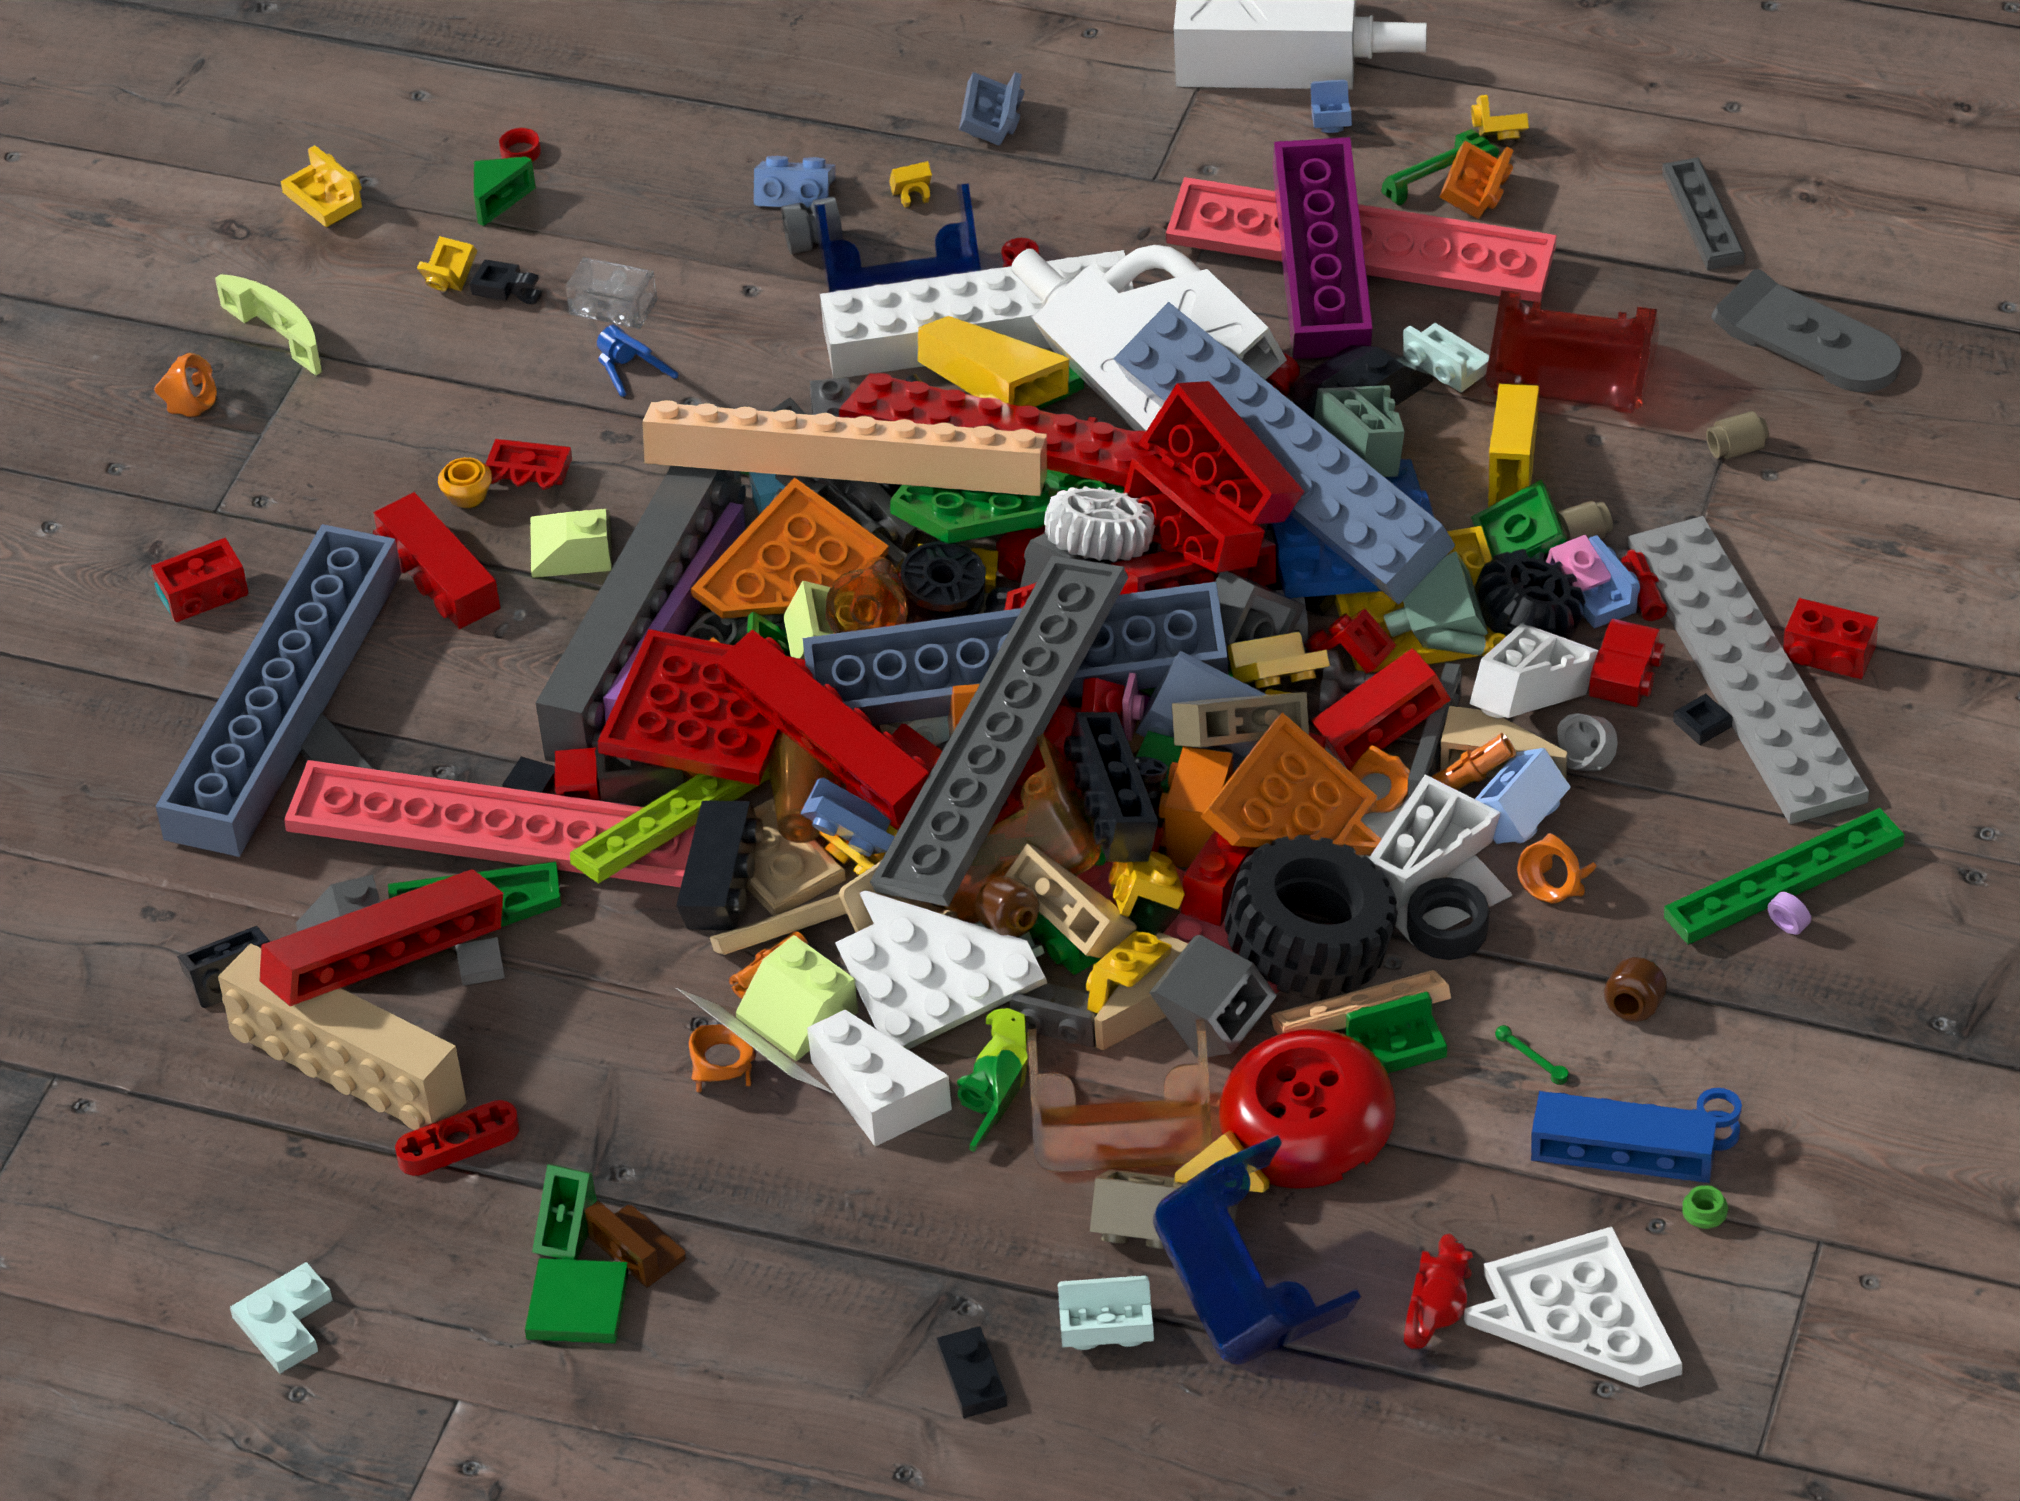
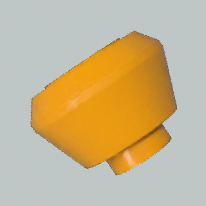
[438,457,492,508]

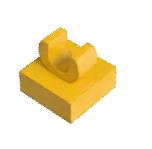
[889,161,932,208]

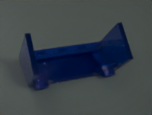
[814,183,981,293]
[1153,1135,1361,1364]

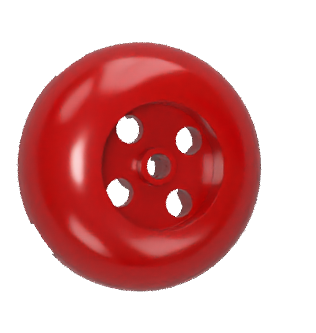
[1219,1029,1396,1189]

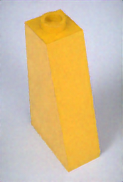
[918,316,1069,407]
[1488,384,1539,507]

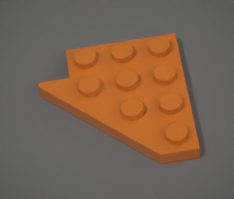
[691,477,890,619]
[1201,712,1381,856]

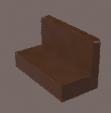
[585,1200,686,1288]

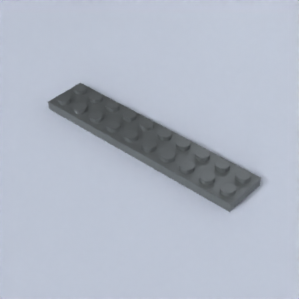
[870,556,1129,906]

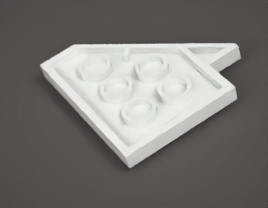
[835,890,1047,1050]
[1464,1227,1682,1387]

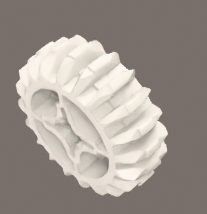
[1044,486,1155,562]

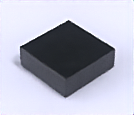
[1673,693,1733,745]
[502,756,555,794]

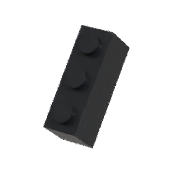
[676,801,763,930]

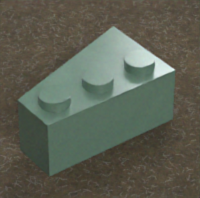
[1314,385,1405,477]

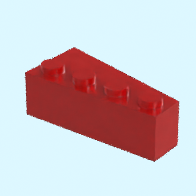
[1138,381,1305,525]
[1124,454,1265,573]

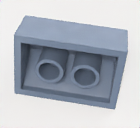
[1135,651,1267,772]

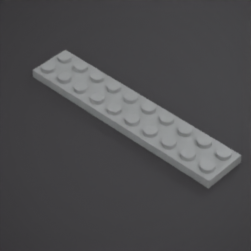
[1628,516,1869,824]

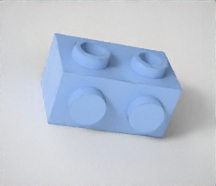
[1475,748,1571,844]

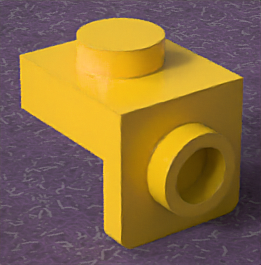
[1471,95,1529,141]
[417,236,478,291]

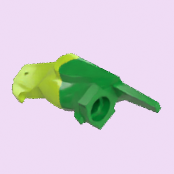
[957,1008,1028,1152]

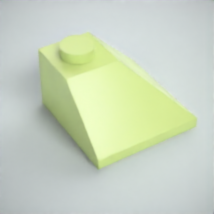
[530,509,612,578]

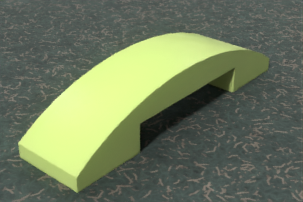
[215,274,322,376]

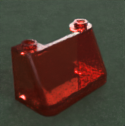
[1485,290,1660,413]

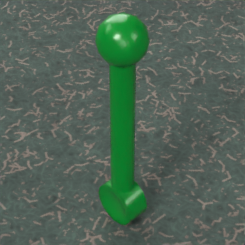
[1495,1025,1569,1085]

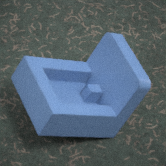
[1310,80,1352,133]

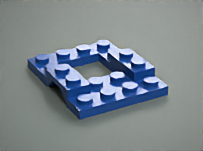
[1265,459,1435,598]

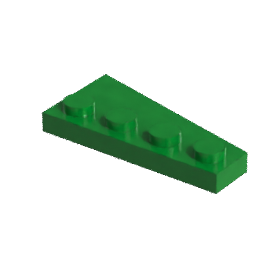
[388,862,562,927]

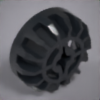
[1474,549,1586,640]

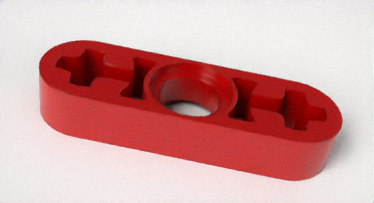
[395,1100,519,1176]

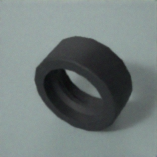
[1407,877,1490,960]

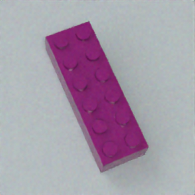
[1272,137,1372,359]

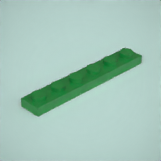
[1664,808,1905,945]

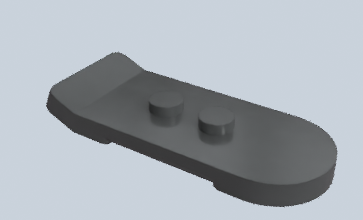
[1711,269,1901,392]

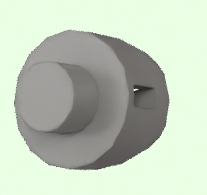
[1557,713,1618,772]

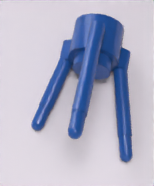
[597,324,679,397]

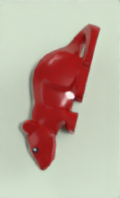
[1404,1234,1473,1349]

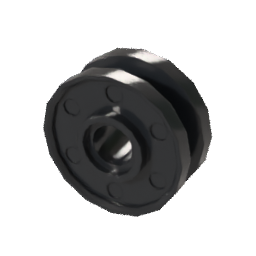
[900,541,986,622]

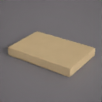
[746,797,846,916]

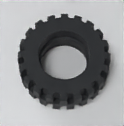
[1224,835,1398,998]

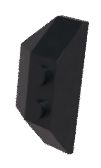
[1293,345,1433,419]

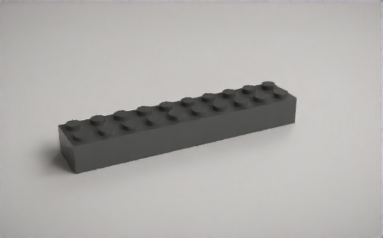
[536,466,746,762]

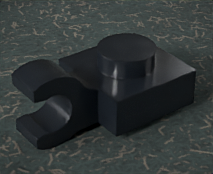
[469,259,542,304]

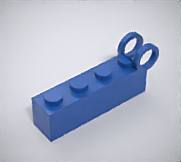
[1531,1088,1742,1183]

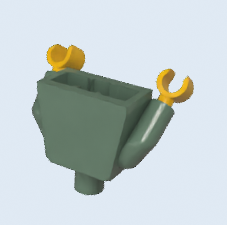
[1384,550,1506,656]

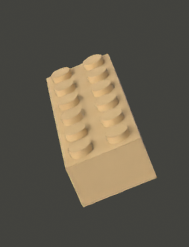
[218,943,467,1130]

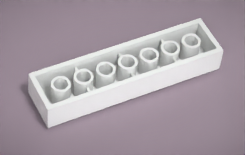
[820,250,1134,379]

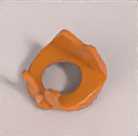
[154,353,217,417]
[1350,746,1410,814]
[1517,833,1596,903]
[689,1024,756,1093]

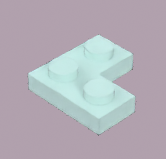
[230,1262,333,1374]

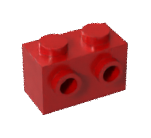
[1783,598,1879,679]

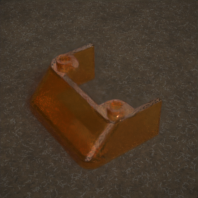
[901,734,1101,924]
[1027,1019,1212,1172]

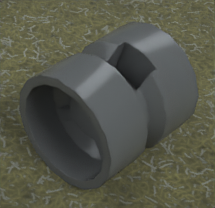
[781,197,843,254]

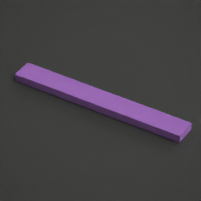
[603,502,745,722]

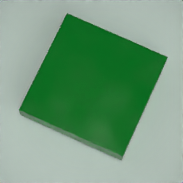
[1471,479,1568,558]
[525,1258,629,1344]

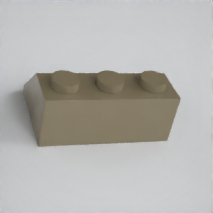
[1090,1169,1241,1255]

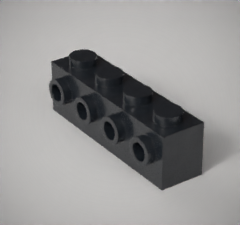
[1064,712,1158,863]

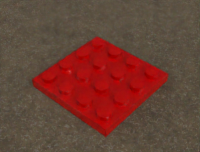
[597,629,805,786]

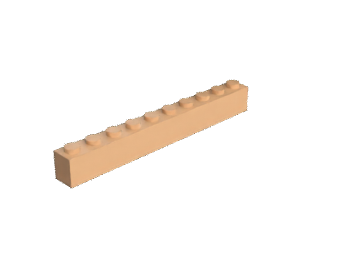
[642,400,1047,496]

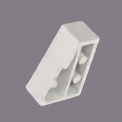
[1469,623,1598,718]
[1369,775,1501,910]
[807,1010,952,1147]

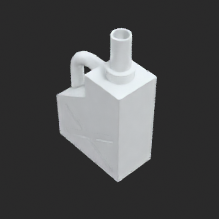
[1174,0,1427,89]
[1011,245,1287,431]

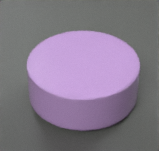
[1768,892,1811,935]

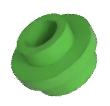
[1682,1185,1728,1229]

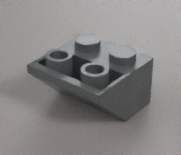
[1149,935,1277,1058]

